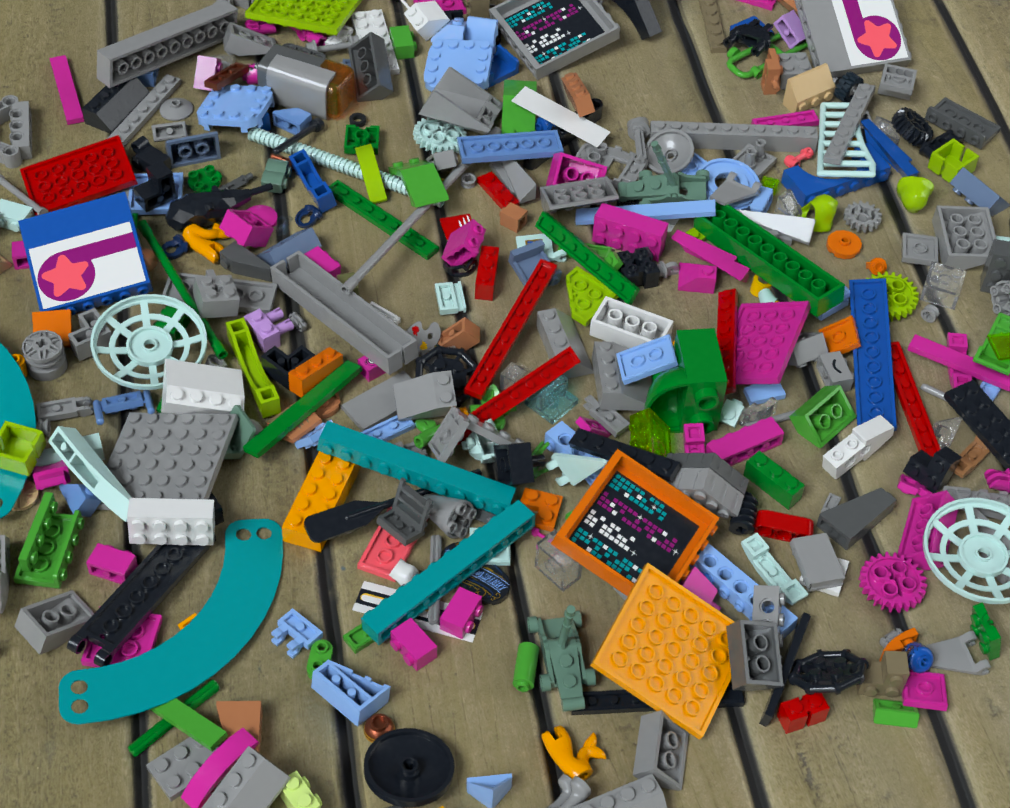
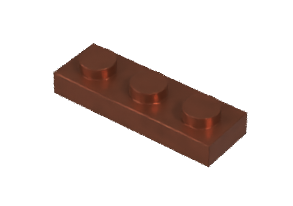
[204,62,249,91]

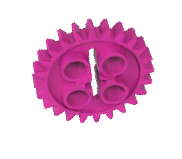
[858,552,927,613]

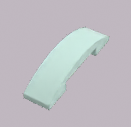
[741,533,808,605]

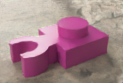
[897,474,932,496]

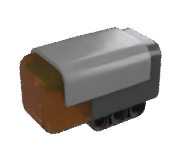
[257,43,355,120]

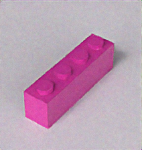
[705,416,784,466]

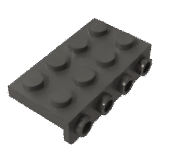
[925,97,1001,149]

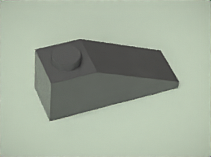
[219,241,272,282]

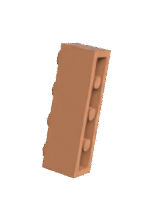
[561,72,595,117]

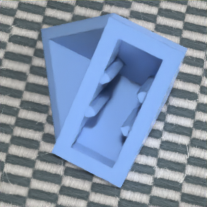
[466,773,512,808]

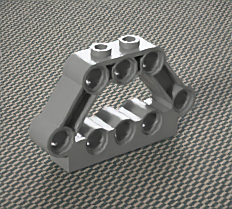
[0,95,32,169]

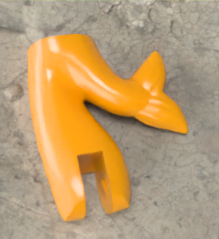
[182,223,230,264]
[541,725,606,781]

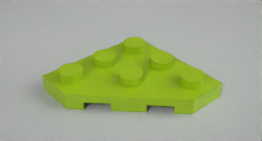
[565,266,618,327]

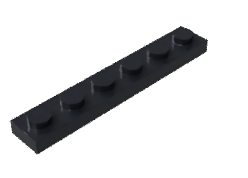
[569,428,681,482]

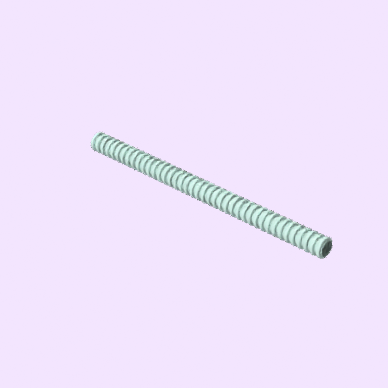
[248,127,445,207]

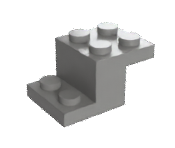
[878,63,917,100]

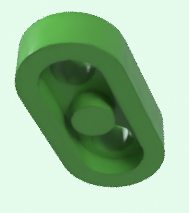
[307,640,333,680]

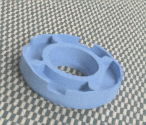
[695,158,760,210]

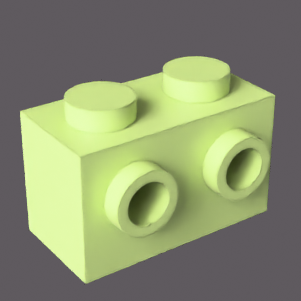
[279,770,323,808]

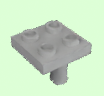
[733,139,777,179]

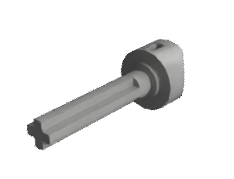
[627,117,650,163]

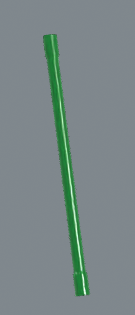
[137,220,228,359]

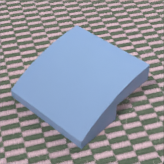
[464,16,498,54]

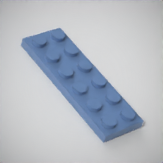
[457,130,564,164]

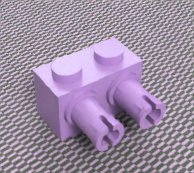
[244,307,294,353]

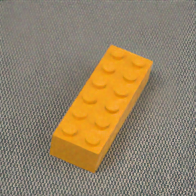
[282,451,361,552]

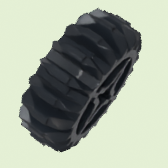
[891,107,933,147]

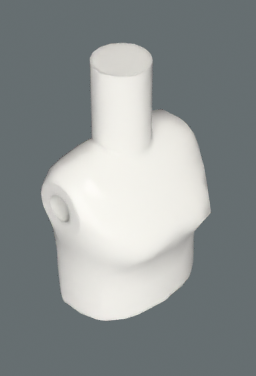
[389,559,419,586]

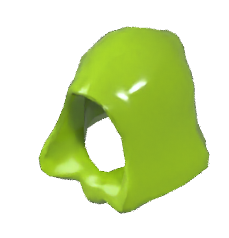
[896,176,934,213]
[795,194,838,232]

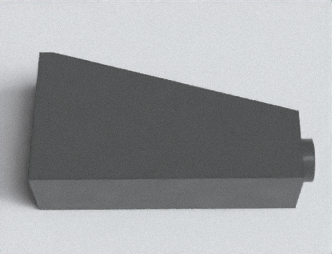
[816,488,897,550]

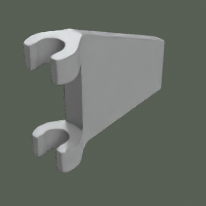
[709,171,762,206]
[925,631,991,675]

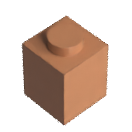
[499,202,528,233]

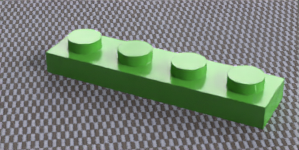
[18,492,58,572]

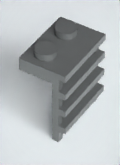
[376,478,433,546]

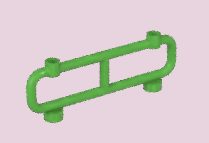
[727,32,808,79]

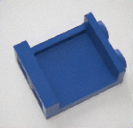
[488,44,519,88]

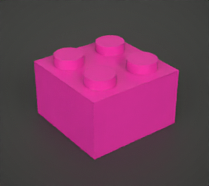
[219,209,274,248]

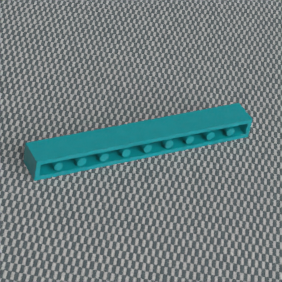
[317,421,516,515]
[361,500,535,645]

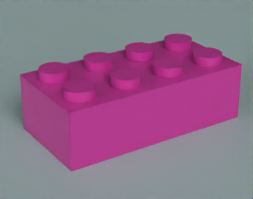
[592,203,669,262]

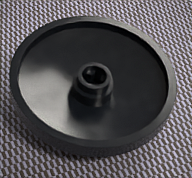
[364,728,455,807]

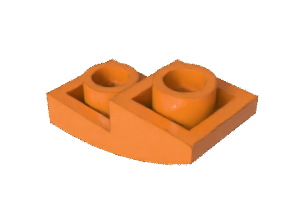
[879,627,919,662]

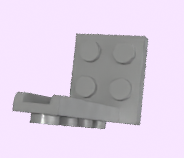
[428,405,524,463]

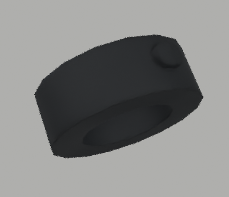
[349,113,366,128]

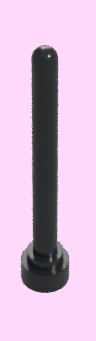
[273,117,325,155]

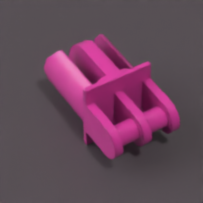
[245,19,276,34]
[984,468,1010,493]

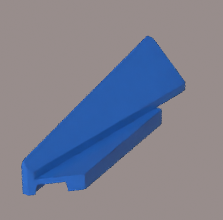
[861,119,919,177]

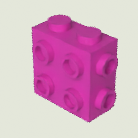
[441,219,486,266]

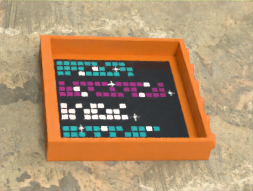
[551,449,720,596]

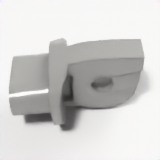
[657,261,679,278]

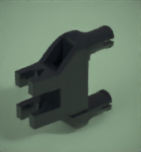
[723,19,773,57]

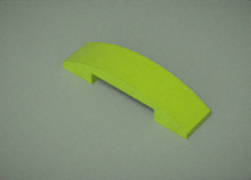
[355,144,388,204]

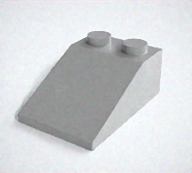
[223,22,276,56]
[393,370,457,421]
[14,590,94,655]

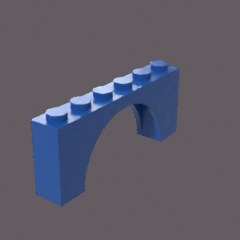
[781,142,891,207]

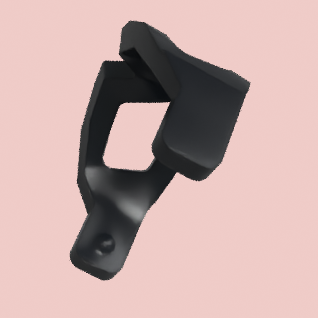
[443,257,477,278]

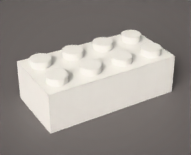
[589,296,674,349]
[127,498,215,546]

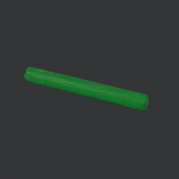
[128,679,220,757]

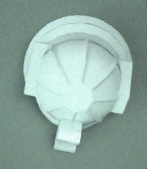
[461,418,499,464]

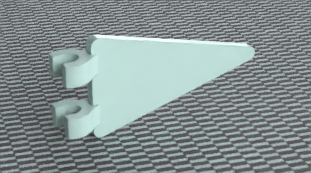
[545,453,607,486]

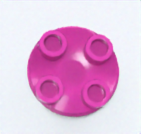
[246,205,277,227]

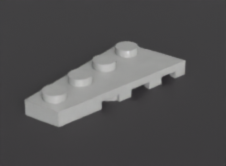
[942,486,1010,520]

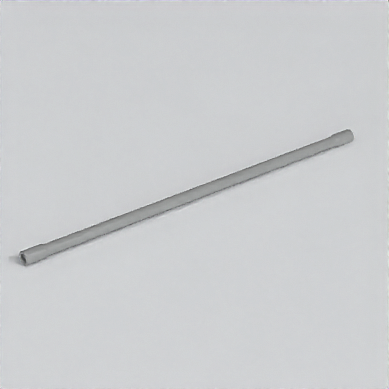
[340,127,501,295]

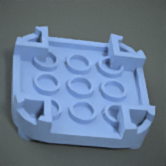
[424,40,493,92]
[197,84,275,133]

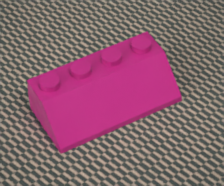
[897,490,958,571]

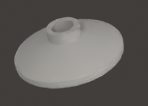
[159,98,193,121]

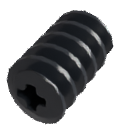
[729,491,759,535]

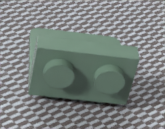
[224,405,256,459]

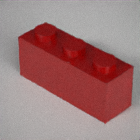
[475,245,499,301]

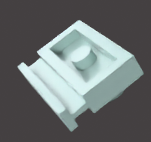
[435,281,466,315]

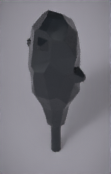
[165,183,273,231]

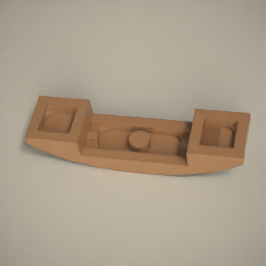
[954,436,990,478]

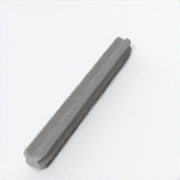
[428,535,442,625]

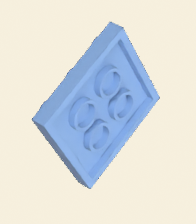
[128,172,184,215]

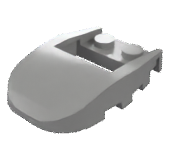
[575,142,649,190]

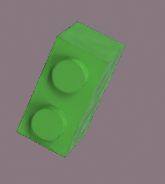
[390,25,417,60]

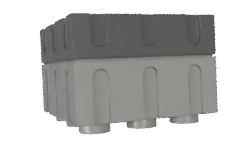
[663,453,749,518]

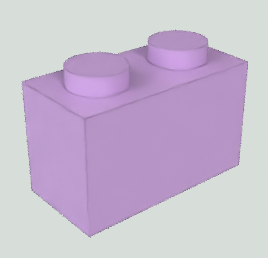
[773,10,806,49]

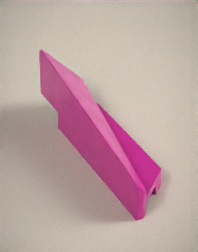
[671,229,750,283]

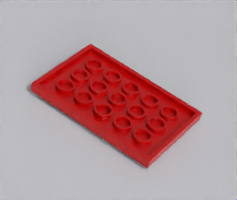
[20,135,138,216]

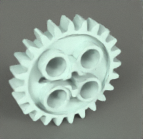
[413,117,467,154]

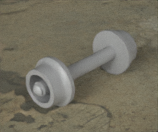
[305,34,359,53]

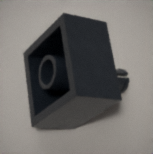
[493,442,546,485]

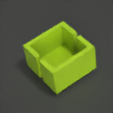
[927,138,979,183]
[0,421,47,476]

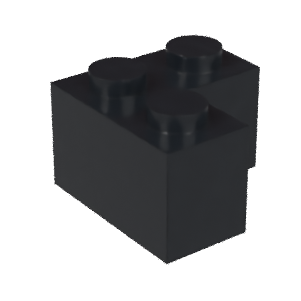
[133,160,177,212]
[261,345,315,390]
[903,446,962,493]

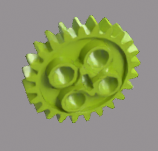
[866,271,919,322]

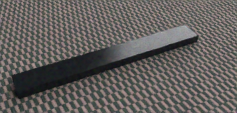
[571,684,745,715]

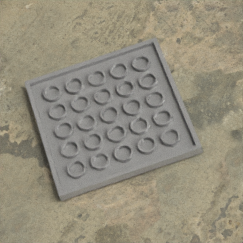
[96,412,239,510]

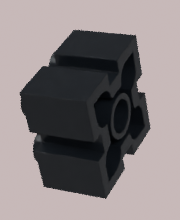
[617,247,660,289]

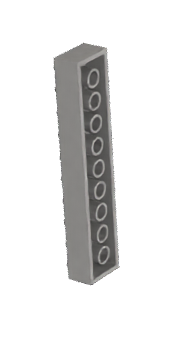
[97,0,238,88]

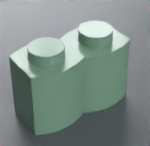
[261,158,292,194]

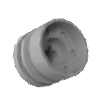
[22,330,68,381]

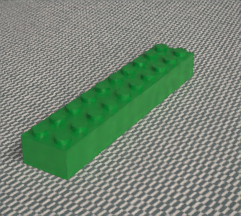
[694,202,845,317]

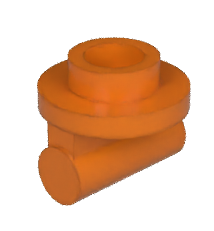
[866,257,887,275]

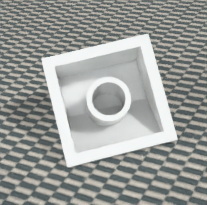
[404,1,450,41]

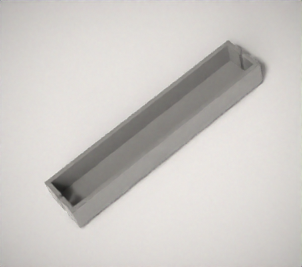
[270,251,418,375]

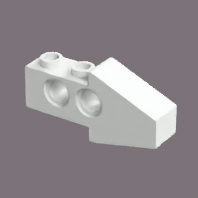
[822,415,894,480]

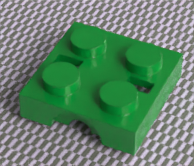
[344,125,380,155]
[970,602,1001,660]

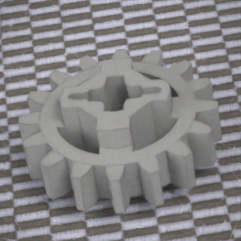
[843,201,882,233]

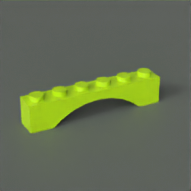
[226,317,281,418]

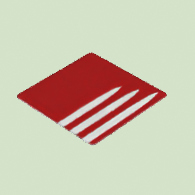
[439,214,472,240]

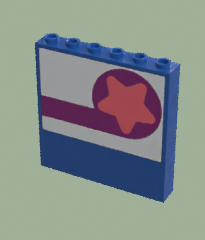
[18,192,153,316]

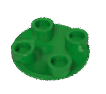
[188,165,222,192]

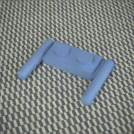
[93,390,155,425]

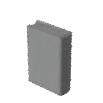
[790,533,845,592]

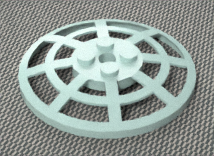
[90,294,207,390]
[923,498,1010,604]

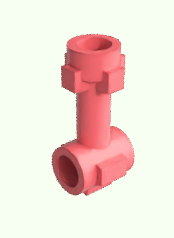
[784,147,814,168]

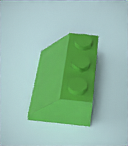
[789,385,856,448]

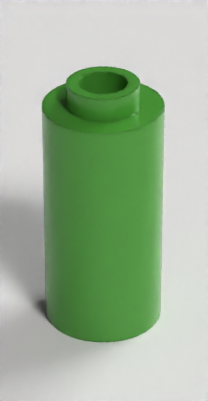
[512,642,539,692]

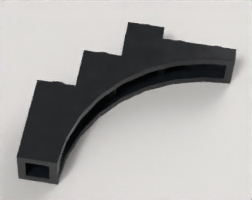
[612,0,662,40]

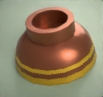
[364,713,395,743]

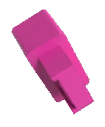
[32,460,71,490]

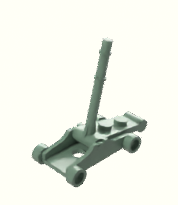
[618,141,710,205]
[527,605,596,712]

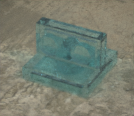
[524,374,578,425]

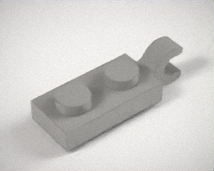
[583,395,630,437]

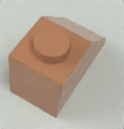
[438,317,480,350]

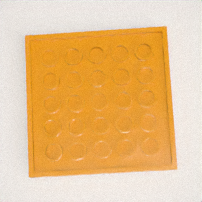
[590,563,735,739]

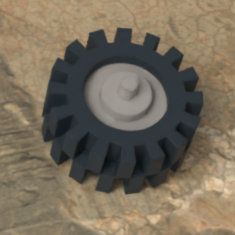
[834,71,864,102]

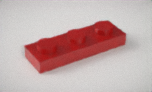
[477,171,519,209]

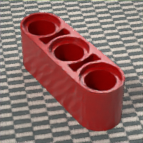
[754,510,814,542]

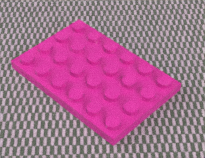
[736,301,811,384]

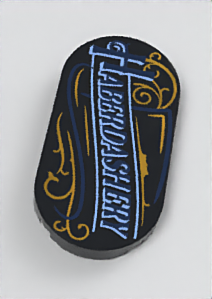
[441,542,510,605]

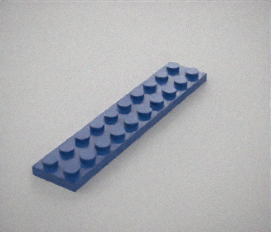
[849,278,897,431]

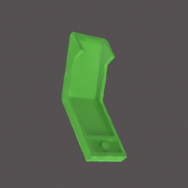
[501,80,537,134]
[388,158,449,208]
[973,312,1010,376]

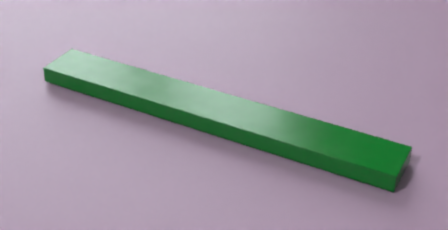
[329,180,439,260]
[535,211,640,305]
[243,360,362,459]

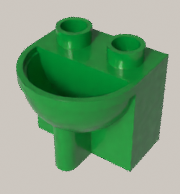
[644,328,728,435]

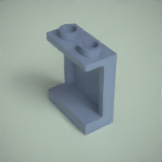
[508,239,562,287]

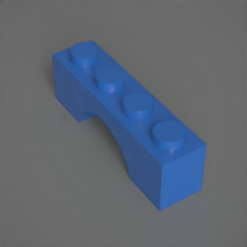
[289,149,337,213]

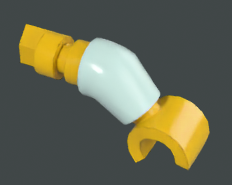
[750,275,779,303]

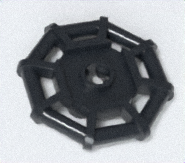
[415,344,478,408]
[788,649,869,695]

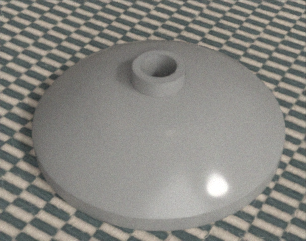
[646,129,694,175]

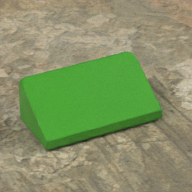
[873,698,920,728]

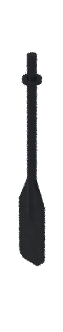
[304,469,482,543]

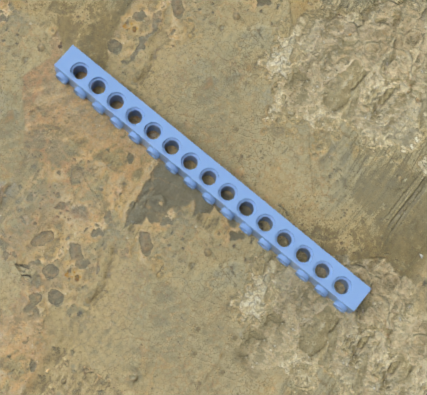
[544,421,798,639]

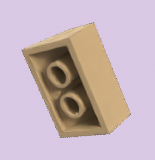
[783,63,835,113]

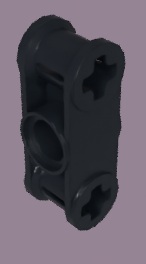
[919,129,964,160]

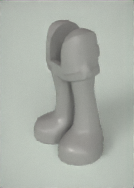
[546,774,591,808]

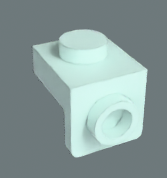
[719,398,746,428]

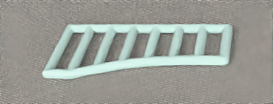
[817,102,876,178]

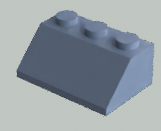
[165,131,221,168]
[950,167,1010,217]
[256,227,322,270]

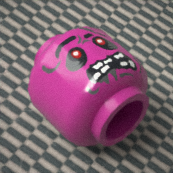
[242,63,259,85]

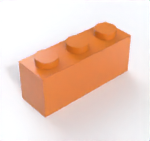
[288,347,343,398]

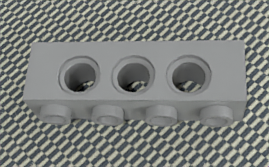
[752,585,786,666]

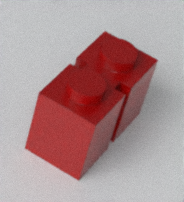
[777,693,830,734]

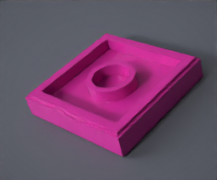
[902,670,948,711]

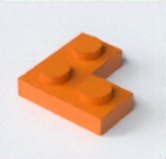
[521,487,563,532]

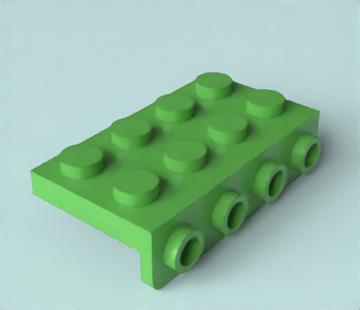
[13,510,85,589]

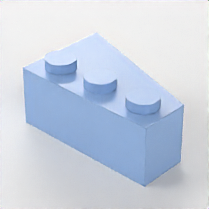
[311,659,391,727]

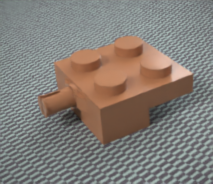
[761,48,783,95]

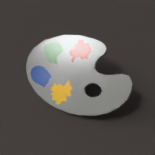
[406,321,441,355]

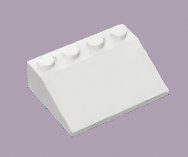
[161,359,245,414]

